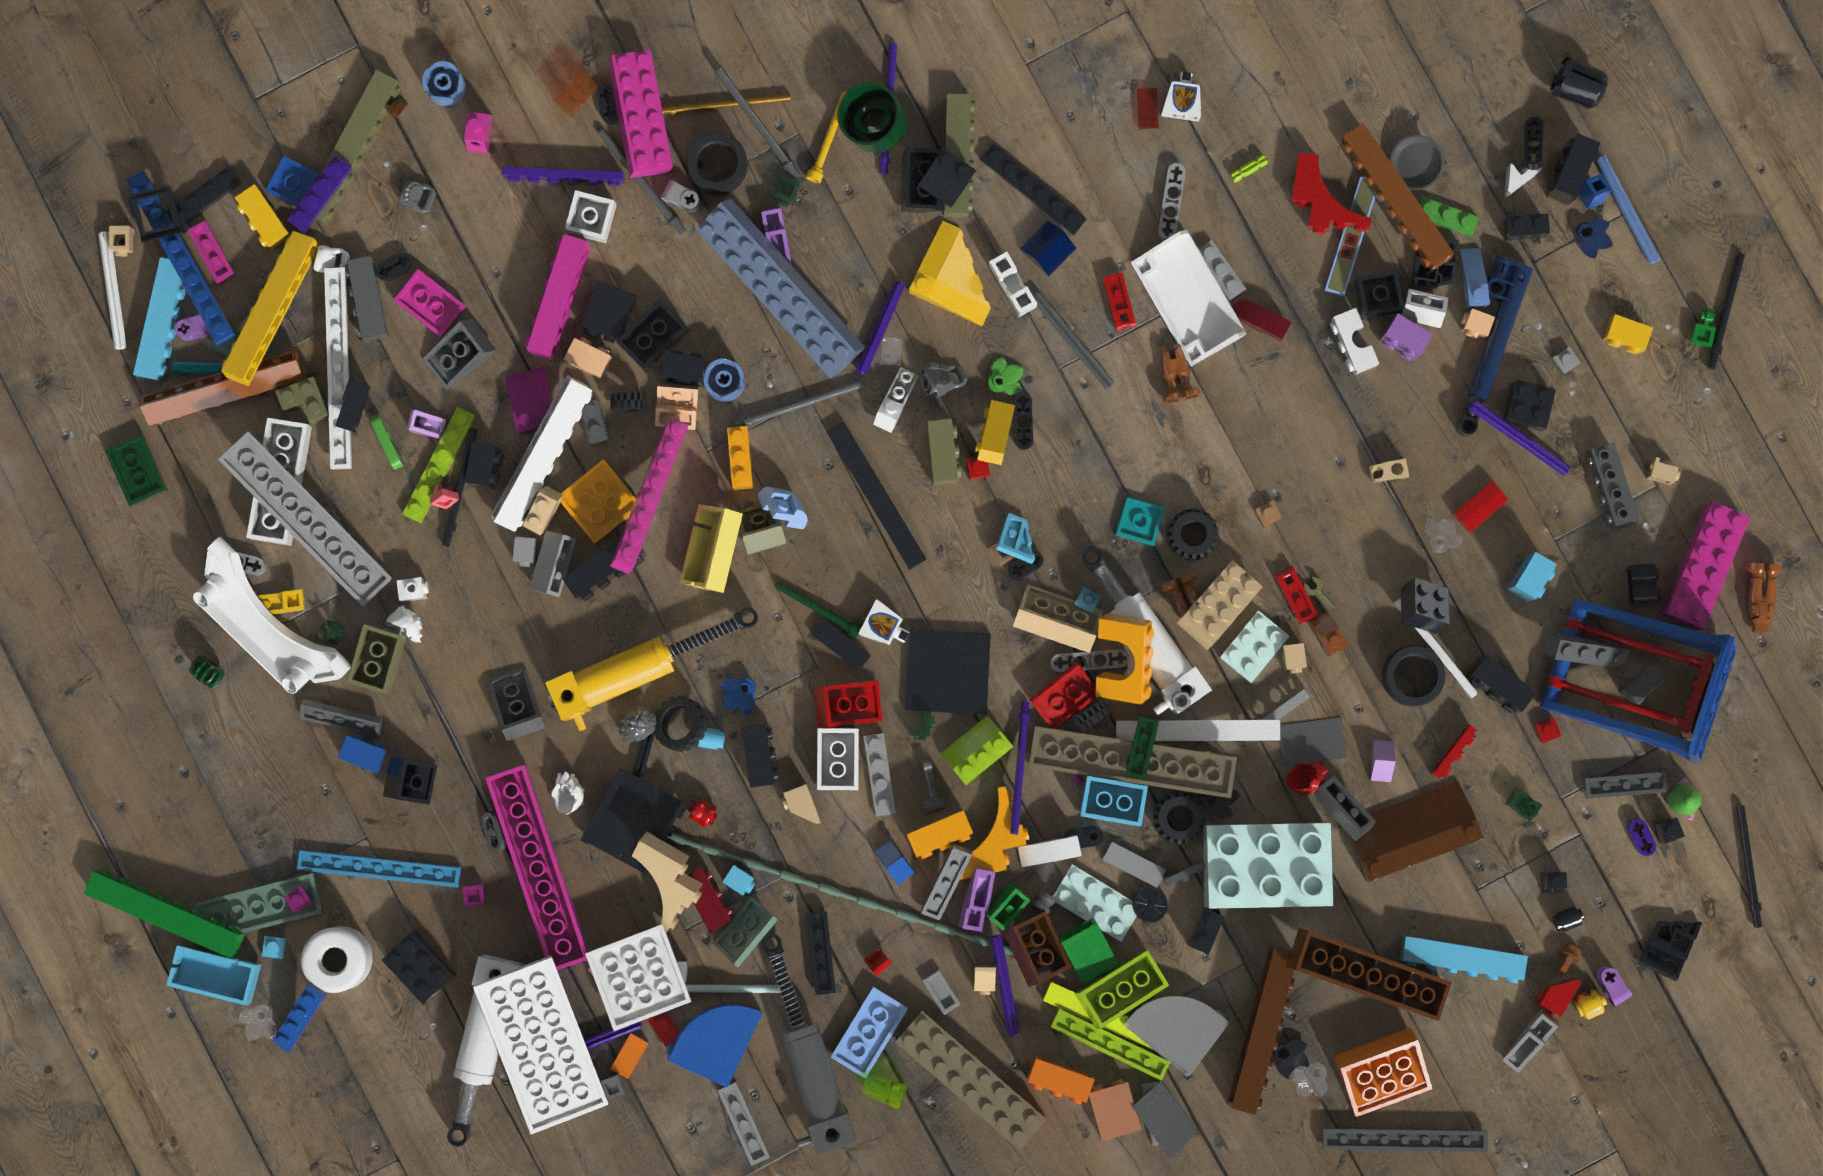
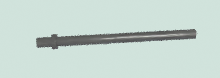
[715,68,800,179]
[598,129,687,236]
[735,380,863,427]

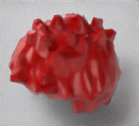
[1287,762,1328,796]

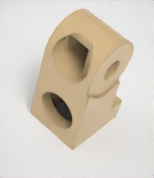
[1369,458,1409,483]

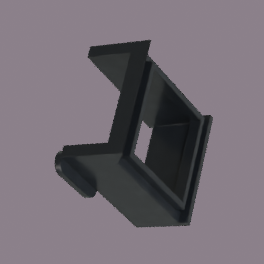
[129,185,188,243]
[335,379,370,436]

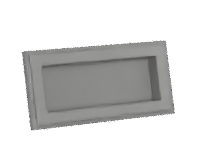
[922,970,961,1015]

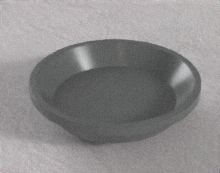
[1390,135,1444,190]

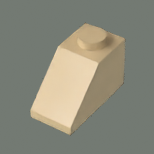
[781,784,821,824]
[974,965,996,995]

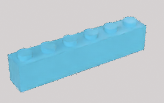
[133,257,185,382]
[1399,935,1528,983]

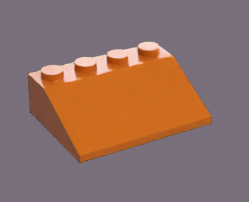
[1334,1027,1432,1117]

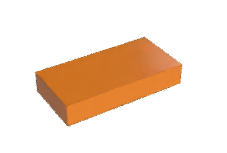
[610,1033,649,1079]

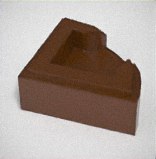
[387,99,408,119]

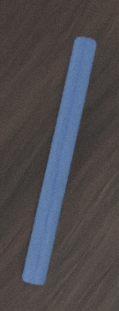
[1595,155,1660,264]

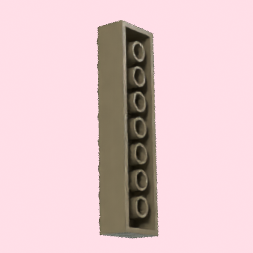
[895,1009,1047,1151]

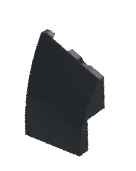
[1411,237,1459,292]
[1638,921,1702,981]

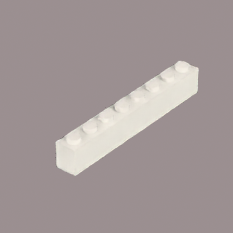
[490,375,592,532]

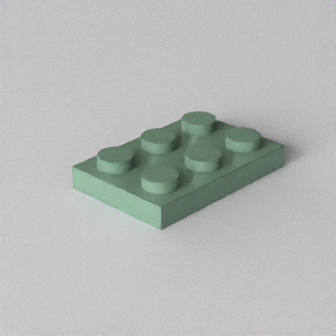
[712,897,778,967]

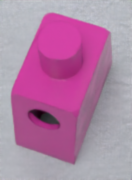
[464,112,493,154]

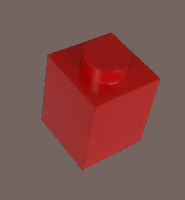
[966,457,990,481]

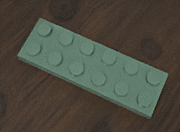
[193,873,323,933]

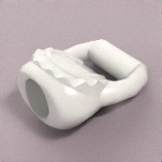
[313,245,350,273]

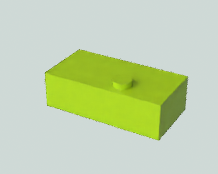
[1075,950,1169,1029]

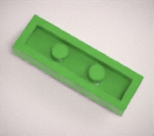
[1419,196,1479,237]

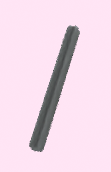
[1033,292,1114,389]

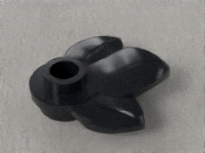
[1199,789,1240,818]
[1272,1039,1310,1080]

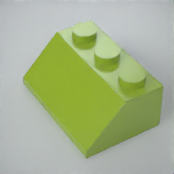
[940,716,1013,785]

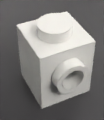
[397,577,429,602]

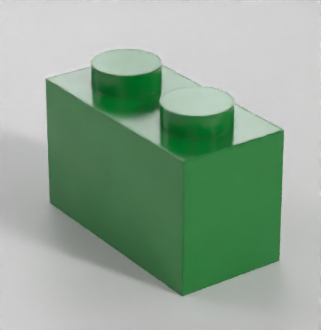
[985,881,1030,931]

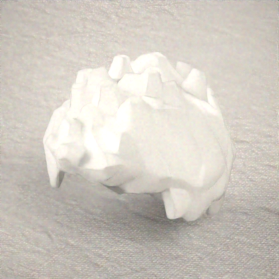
[385,606,422,643]
[551,772,585,815]

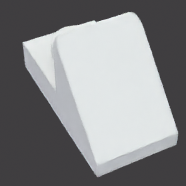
[1504,163,1542,197]

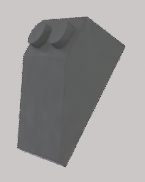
[422,319,496,390]
[487,667,546,741]

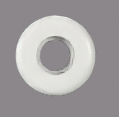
[301,926,373,993]

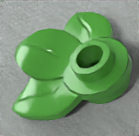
[988,357,1023,395]

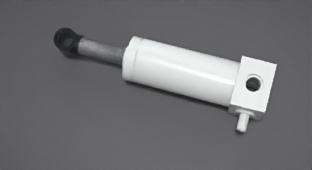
[1081,547,1212,715]
[447,954,524,1147]

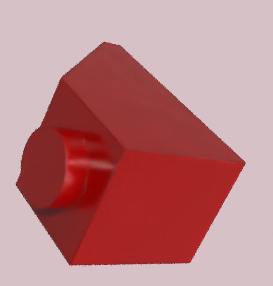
[1536,979,1582,1017]

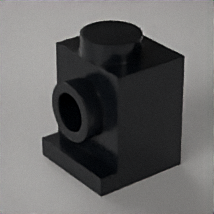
[1541,872,1567,893]

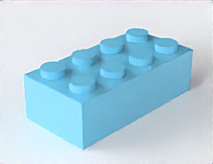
[166,944,262,1005]

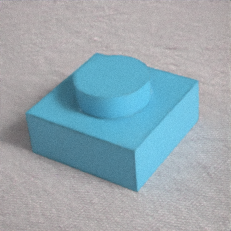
[262,936,286,959]

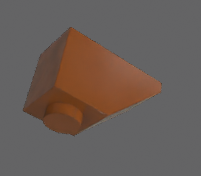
[1309,611,1349,656]

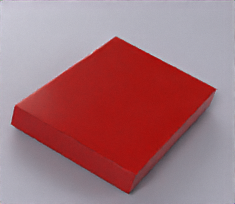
[1029,662,1096,729]

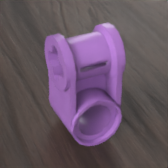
[174,314,211,341]
[1596,966,1632,1007]

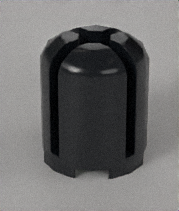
[1550,56,1608,109]

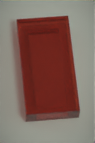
[1136,88,1159,130]

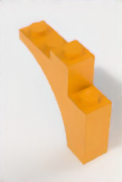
[960,786,1029,880]

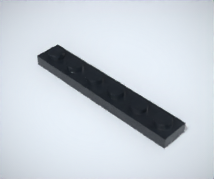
[980,144,1087,236]

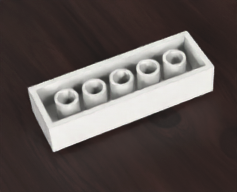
[246,418,312,546]

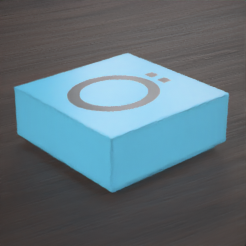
[1074,587,1101,613]

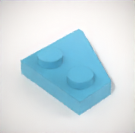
[996,513,1035,564]

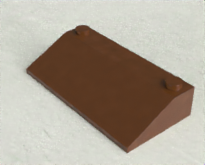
[1348,781,1484,882]

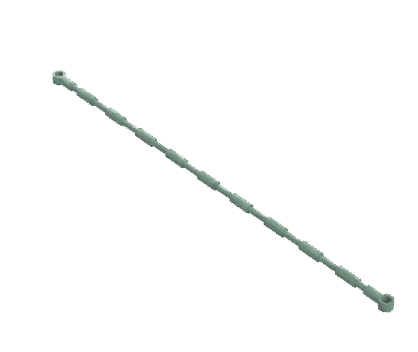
[666,833,1014,956]

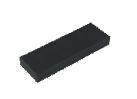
[811,618,871,672]

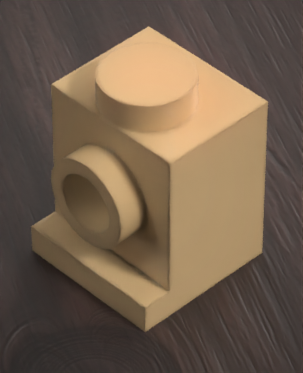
[109,226,135,257]
[1646,457,1681,485]

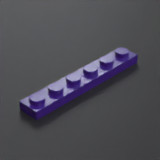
[502,167,625,187]

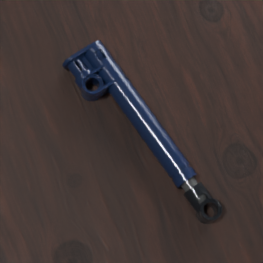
[1456,256,1533,437]

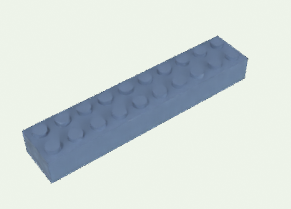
[696,199,865,378]

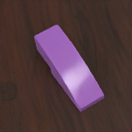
[761,206,792,265]
[958,868,995,932]

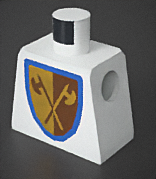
[1161,72,1201,122]
[858,600,910,645]

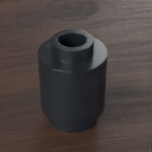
[1552,906,1584,932]

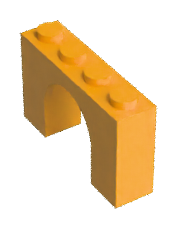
[1096,613,1154,704]

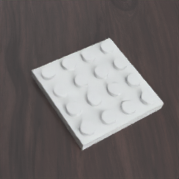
[585,924,692,1031]

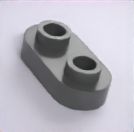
[482,811,507,852]

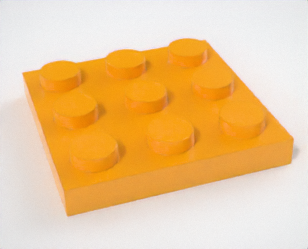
[561,459,636,544]

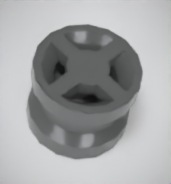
[1030,891,1056,914]

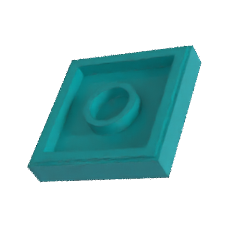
[1115,496,1165,547]

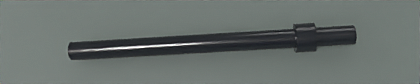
[1707,253,1745,370]
[442,428,478,547]
[1736,805,1762,928]

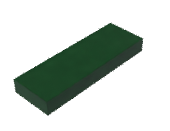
[1125,715,1160,780]

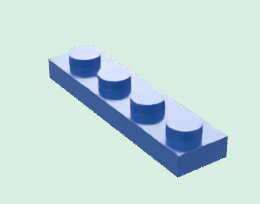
[272,982,327,1053]

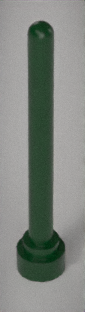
[775,582,863,639]

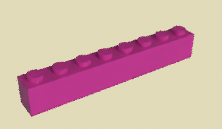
[610,417,689,574]

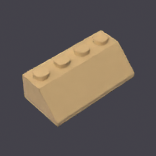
[1013,584,1104,653]

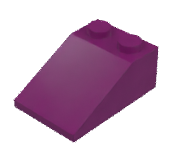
[505,367,553,435]

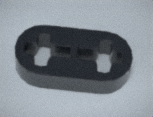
[597,86,619,125]
[376,253,413,282]
[1008,551,1043,580]

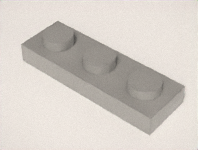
[1199,240,1246,301]

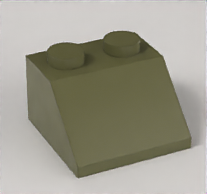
[737,505,787,554]

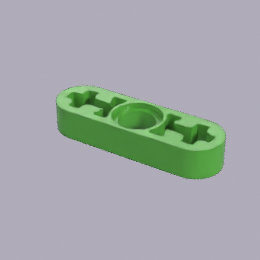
[369,413,404,470]

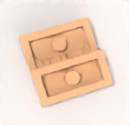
[655,383,698,430]

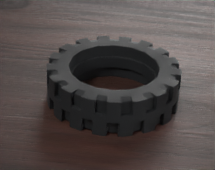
[654,696,708,752]

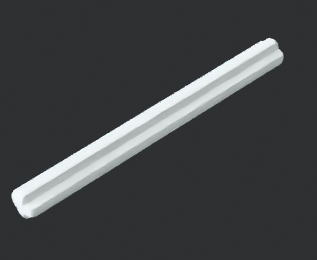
[98,231,126,350]

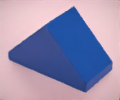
[874,840,914,885]

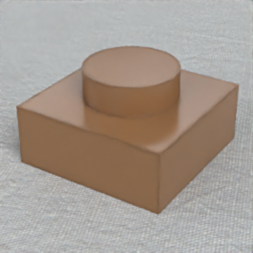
[1254,500,1282,528]
[988,543,1015,566]

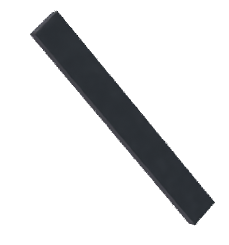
[827,421,927,570]

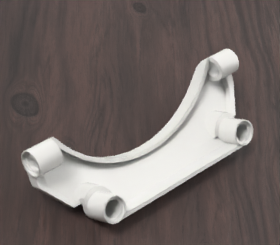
[193,537,352,694]

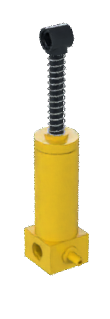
[545,607,759,731]

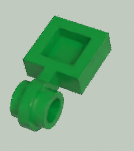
[1690,308,1716,348]

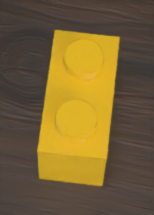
[1603,314,1653,354]

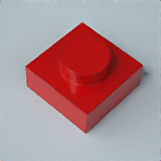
[1534,717,1562,744]
[864,947,891,976]

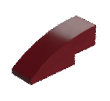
[1231,296,1292,342]

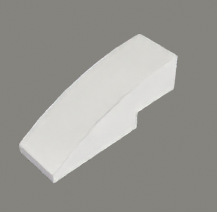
[1018,835,1082,867]

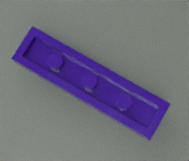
[287,156,352,233]

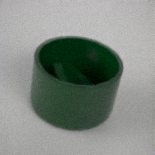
[837,82,908,153]

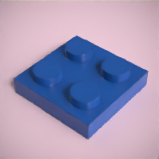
[265,155,320,207]

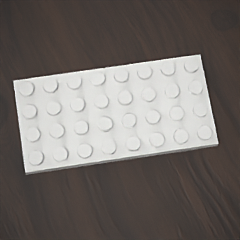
[473,956,608,1134]

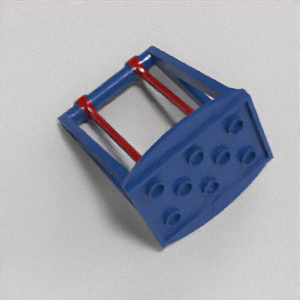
[1539,599,1737,765]

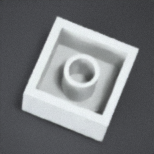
[565,190,617,243]

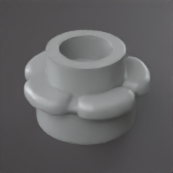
[1170,691,1191,711]

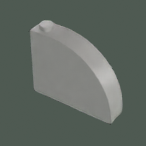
[1123,996,1230,1076]

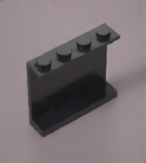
[580,768,686,876]

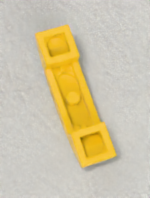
[257,589,305,615]

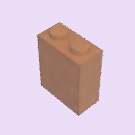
[1089,1078,1141,1141]

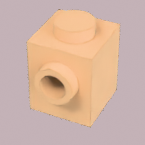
[1461,308,1495,339]

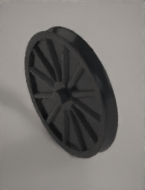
[1132,886,1168,923]

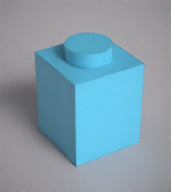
[723,865,755,895]

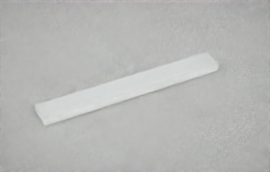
[1116,720,1280,741]

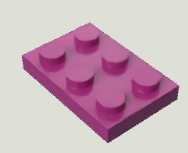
[393,269,466,338]

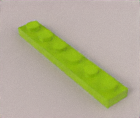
[402,406,477,524]
[1050,1008,1170,1081]

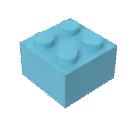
[1507,552,1557,602]

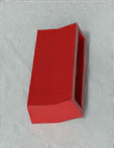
[1454,481,1509,532]

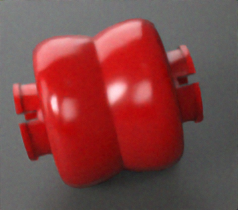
[688,798,719,828]

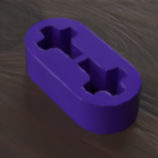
[1627,819,1656,856]

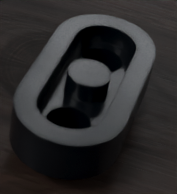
[1063,826,1104,848]

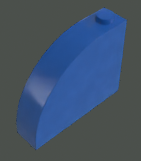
[665,1003,763,1087]

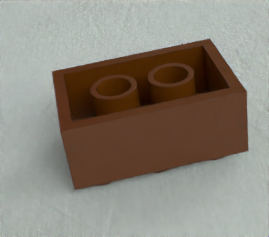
[1003,911,1072,987]

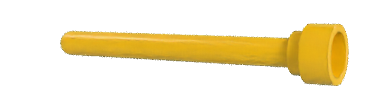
[806,92,847,183]

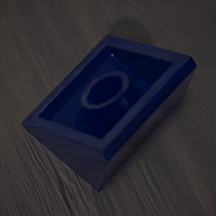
[1020,221,1077,277]

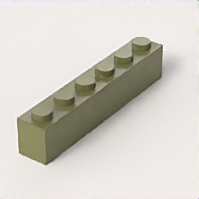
[944,94,975,217]

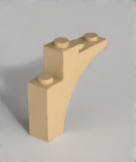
[632,832,702,933]

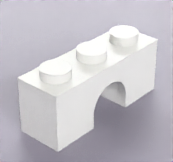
[989,252,1037,317]
[1330,308,1379,375]

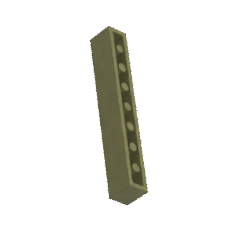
[315,70,401,225]

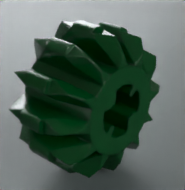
[189,656,225,688]

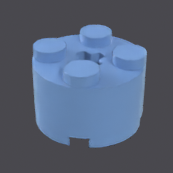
[422,61,466,106]
[703,359,745,402]

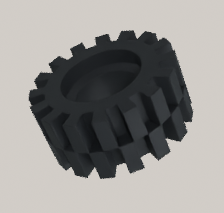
[610,392,647,413]
[1073,698,1112,732]

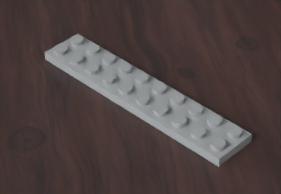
[218,432,392,607]

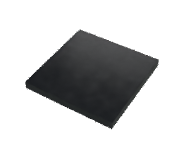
[906,629,991,715]

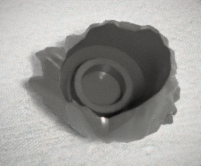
[619,706,657,742]

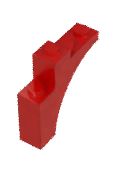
[1292,152,1371,235]

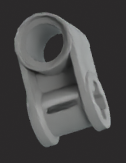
[661,180,701,213]

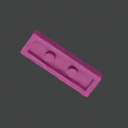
[187,221,235,284]

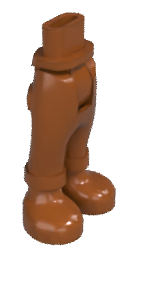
[1744,562,1783,632]
[1161,570,1199,644]

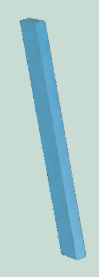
[296,849,462,887]

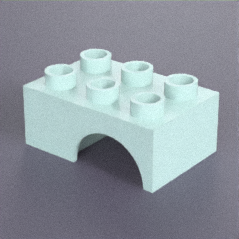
[1202,823,1333,908]

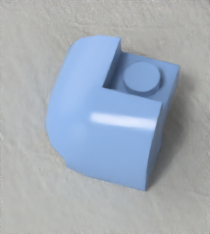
[757,487,807,529]

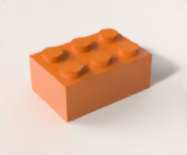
[1026,1055,1095,1104]

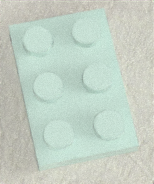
[1219,611,1289,683]

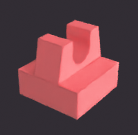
[430,483,459,509]

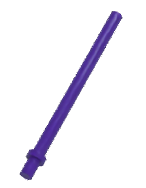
[878,43,897,175]
[1010,701,1030,835]

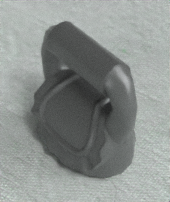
[399,179,436,213]

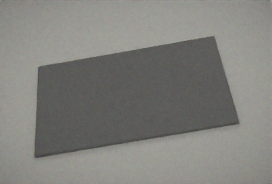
[1279,717,1346,766]
[1132,1081,1198,1158]

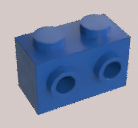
[338,733,388,773]

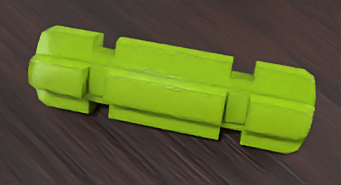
[1230,154,1268,182]

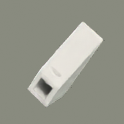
[873,367,919,433]

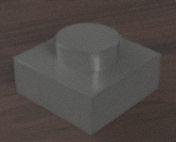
[600,1073,627,1101]

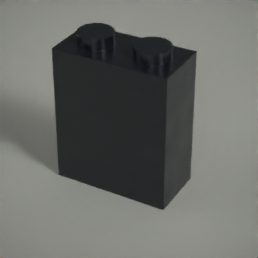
[581,281,637,344]

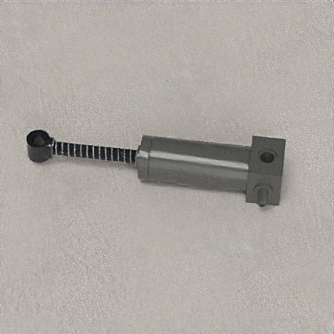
[761,933,857,1155]

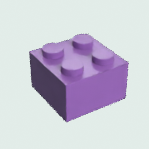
[1380,314,1433,361]

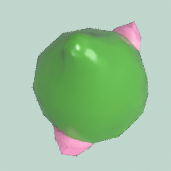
[1667,777,1702,821]

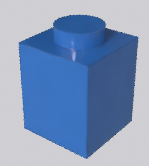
[1579,174,1612,209]

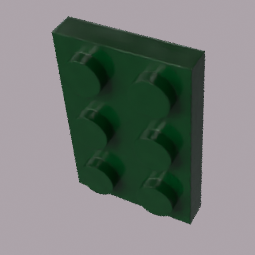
[105,434,168,507]

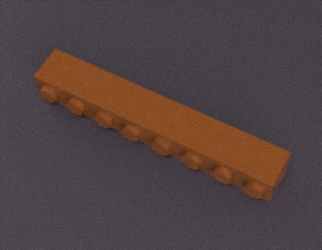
[1341,123,1454,271]
[140,350,304,426]

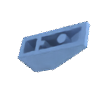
[1459,248,1490,310]

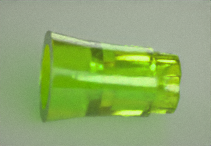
[862,1075,908,1111]

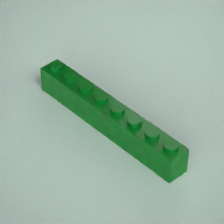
[84,869,245,958]

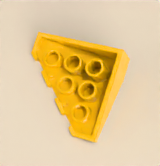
[909,221,991,326]

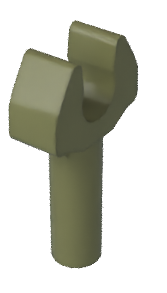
[1303,577,1335,612]

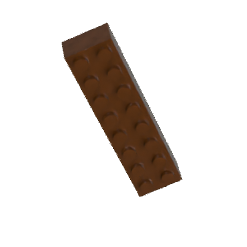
[1286,928,1452,1021]
[1227,946,1295,1115]

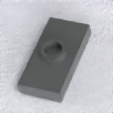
[1164,861,1205,886]

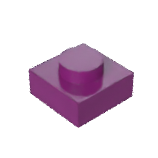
[462,884,486,907]
[284,886,313,914]

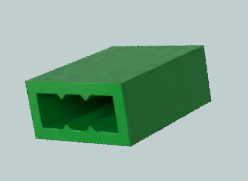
[1058,917,1119,984]

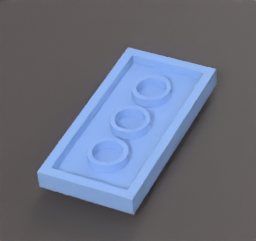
[831,986,908,1079]

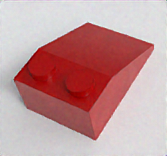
[813,680,883,728]

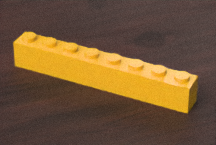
[221,231,319,386]

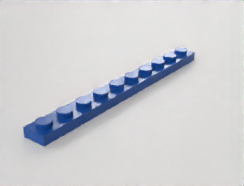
[125,171,235,345]

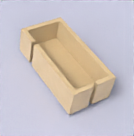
[1177,560,1263,650]

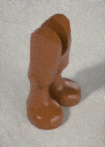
[1160,344,1200,404]

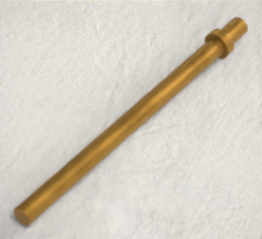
[662,93,791,116]

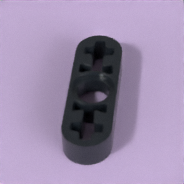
[1524,117,1543,170]
[1013,391,1033,451]

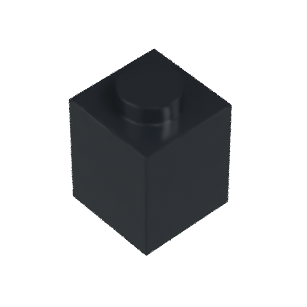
[1653,817,1685,844]

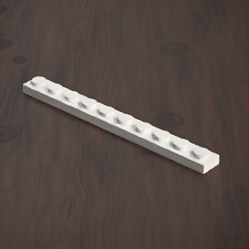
[324,267,352,470]

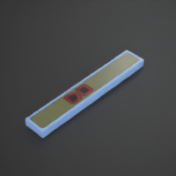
[1324,176,1376,297]

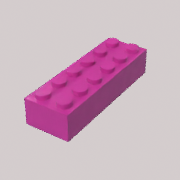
[608,50,673,178]
[525,234,591,362]
[1661,501,1750,630]

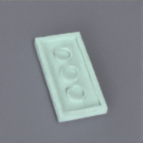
[1052,864,1137,942]

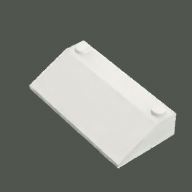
[1131,230,1247,367]

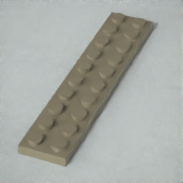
[1029,726,1237,798]

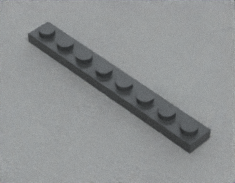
[1322,1128,1488,1152]

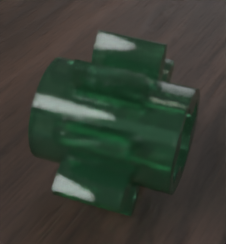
[318,620,345,645]

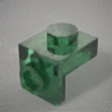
[773,176,800,207]
[910,712,935,740]
[1504,787,1542,821]

